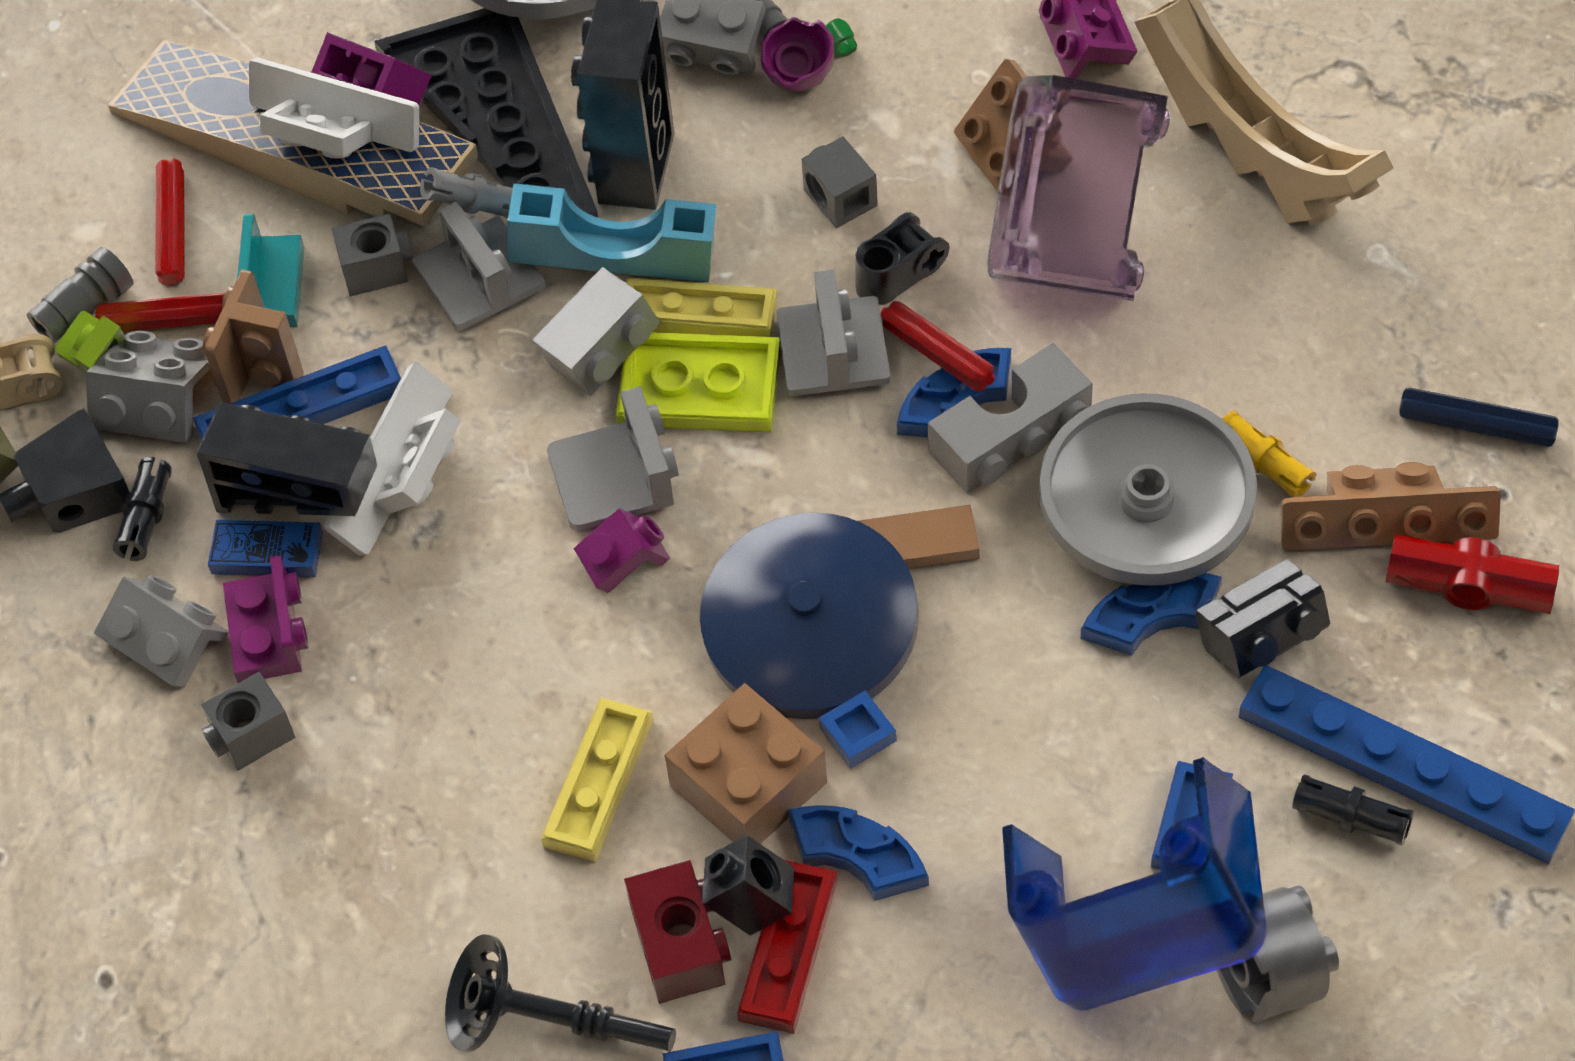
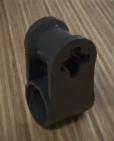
[855,212,950,305]

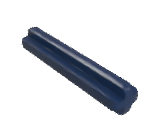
[1399,387,1559,447]

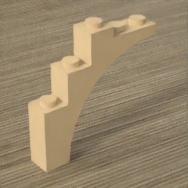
[1134,0,1394,226]

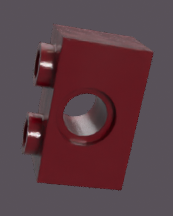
[624,860,732,1004]

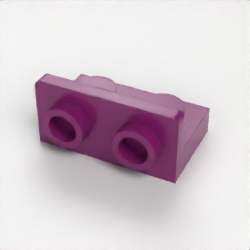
[1039,0,1138,79]
[223,556,309,683]

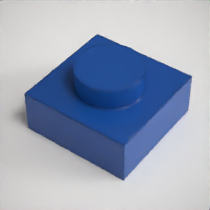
[819,691,897,769]

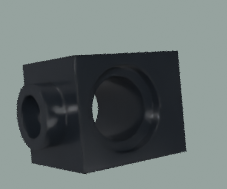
[702,834,794,936]

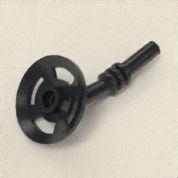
[445,934,676,1052]

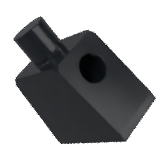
[0,408,130,533]

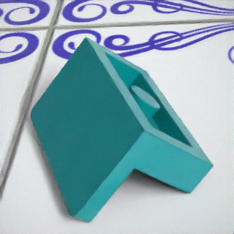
[237,214,304,327]

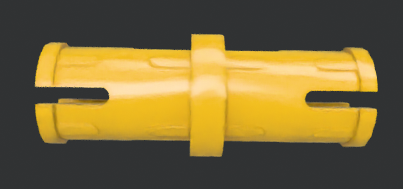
[1222,410,1317,497]

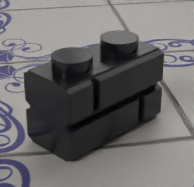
[1195,559,1330,679]

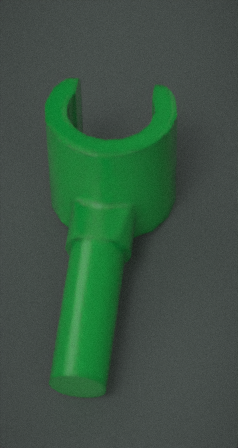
[826,18,857,57]

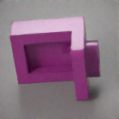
[573,508,670,593]

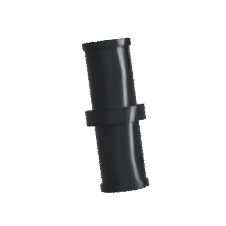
[113,457,172,561]
[1292,774,1414,846]

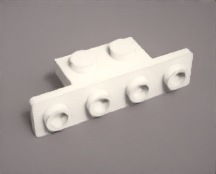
[249,58,419,158]
[324,362,461,556]

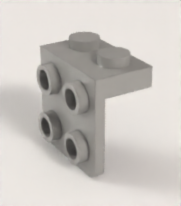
[86,331,211,443]
[547,386,679,531]

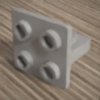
[412,201,546,331]
[777,269,890,396]

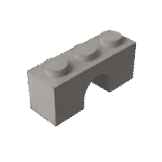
[928,343,1093,494]

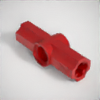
[1385,534,1560,614]

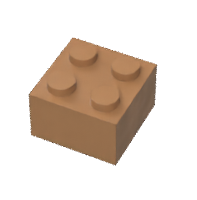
[664,683,827,844]

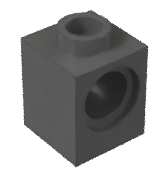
[801,136,878,228]
[331,213,413,297]
[201,672,296,771]

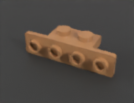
[1281,462,1501,551]

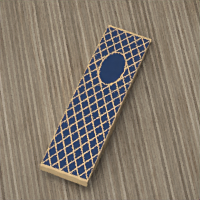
[108,40,478,227]

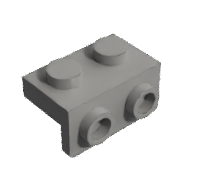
[660,0,766,75]
[94,575,229,687]

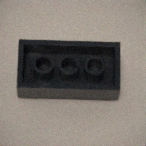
[571,0,675,210]

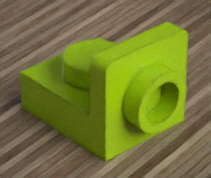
[55,311,125,373]

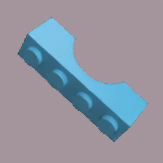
[507,184,716,282]

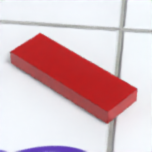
[737,860,838,1034]

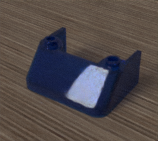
[1002,757,1267,1011]

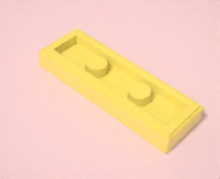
[626,278,778,337]
[541,698,653,863]

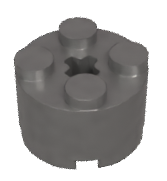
[1209,885,1339,1022]

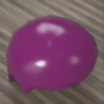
[761,17,834,92]

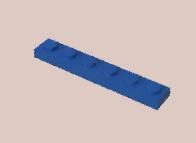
[1238,665,1575,864]

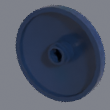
[700,513,919,719]

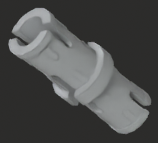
[420,167,513,219]

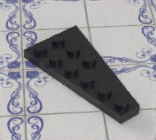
[374,8,598,218]

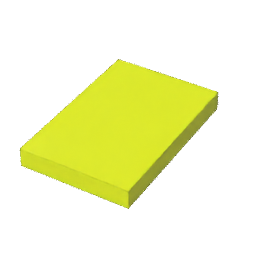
[616,332,781,432]

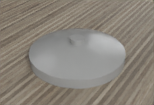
[1039,393,1257,586]

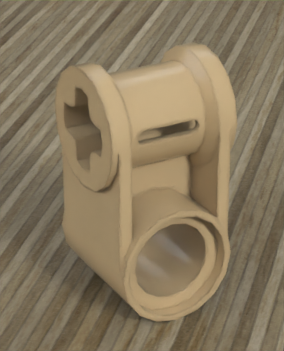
[0,333,63,411]

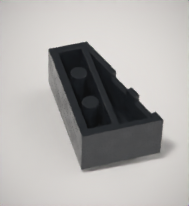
[196,402,377,516]

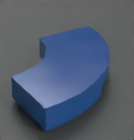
[897,348,1012,437]
[1080,573,1222,656]
[788,805,929,901]

